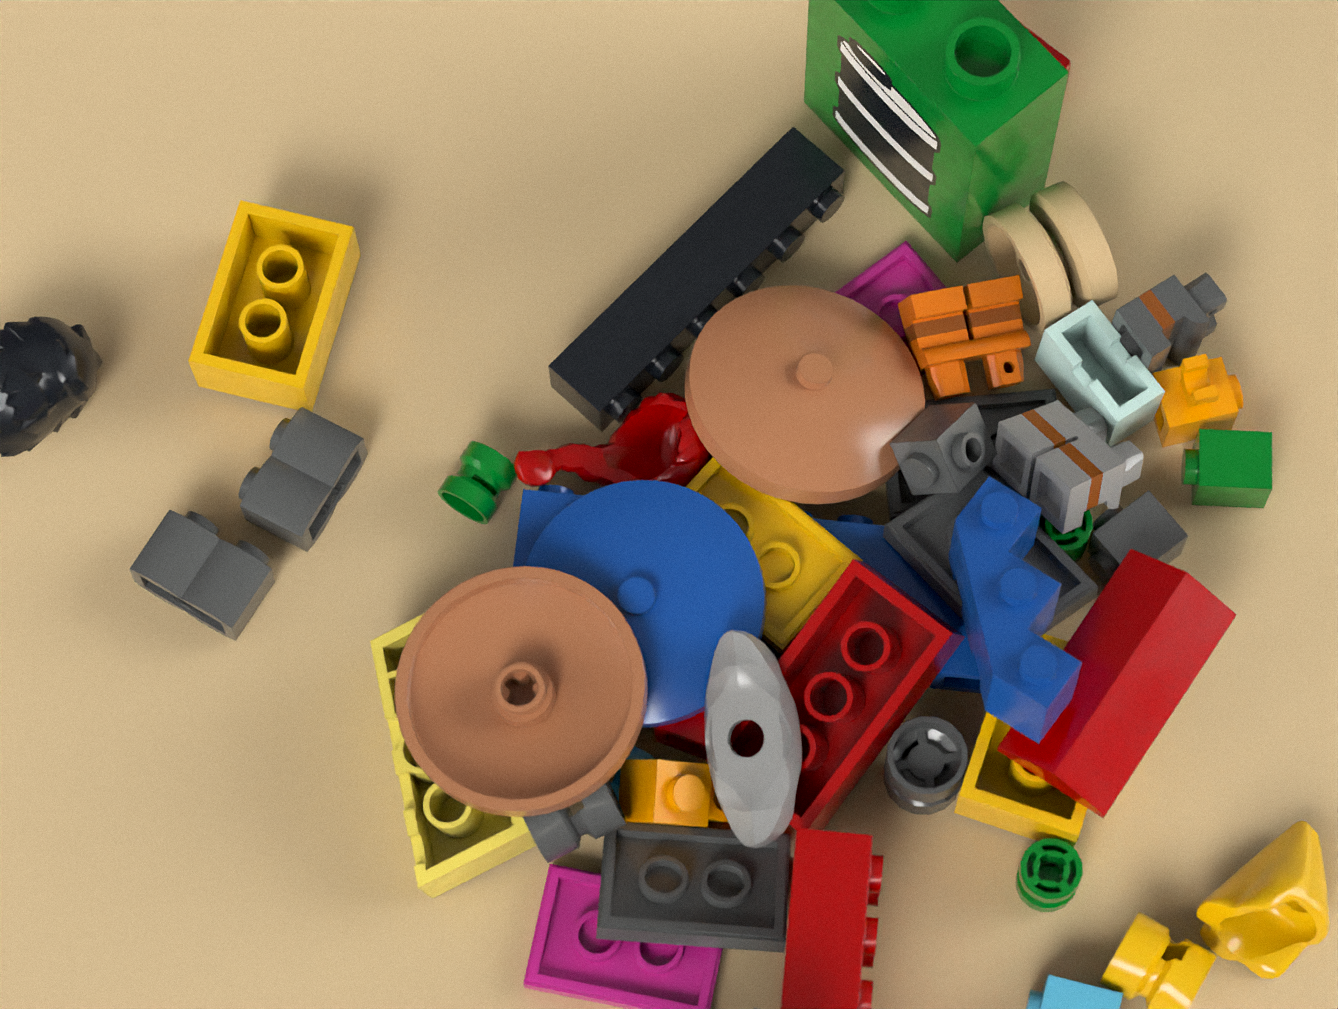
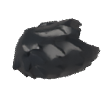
[0,316,103,457]

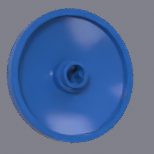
[525,480,767,728]

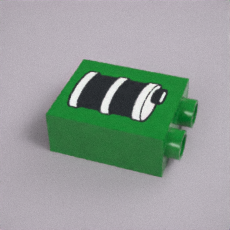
[804,0,1069,263]

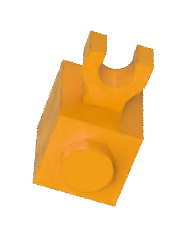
[1152,353,1244,448]
[619,759,728,827]

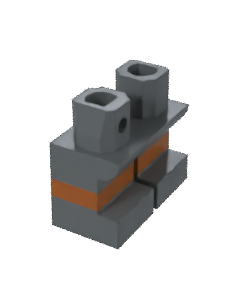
[1112,273,1227,374]

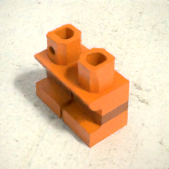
[897,275,1031,401]

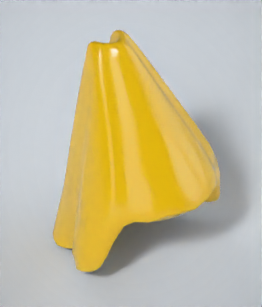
[1196,821,1330,979]

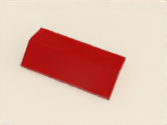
[997,549,1237,819]

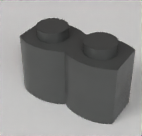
[238,407,368,552]
[130,510,275,641]

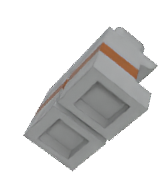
[992,400,1144,534]

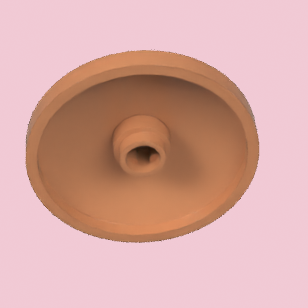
[684,285,925,504]
[395,566,648,817]

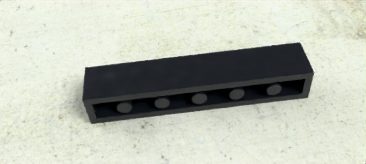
[548,127,845,432]

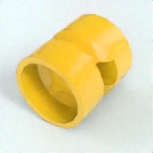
[1099,912,1217,1009]

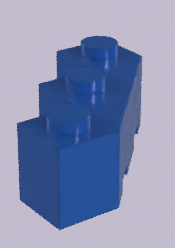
[948,476,1082,744]

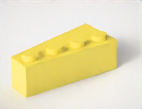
[370,614,537,899]

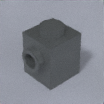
[890,402,997,495]
[1087,490,1188,585]

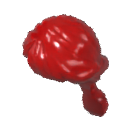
[514,392,713,488]

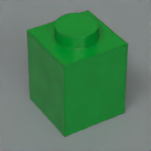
[1181,429,1272,508]

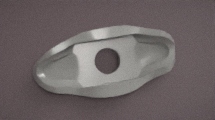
[704,630,802,848]

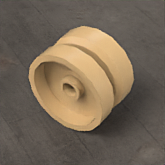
[982,181,1119,333]

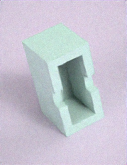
[1034,300,1165,447]

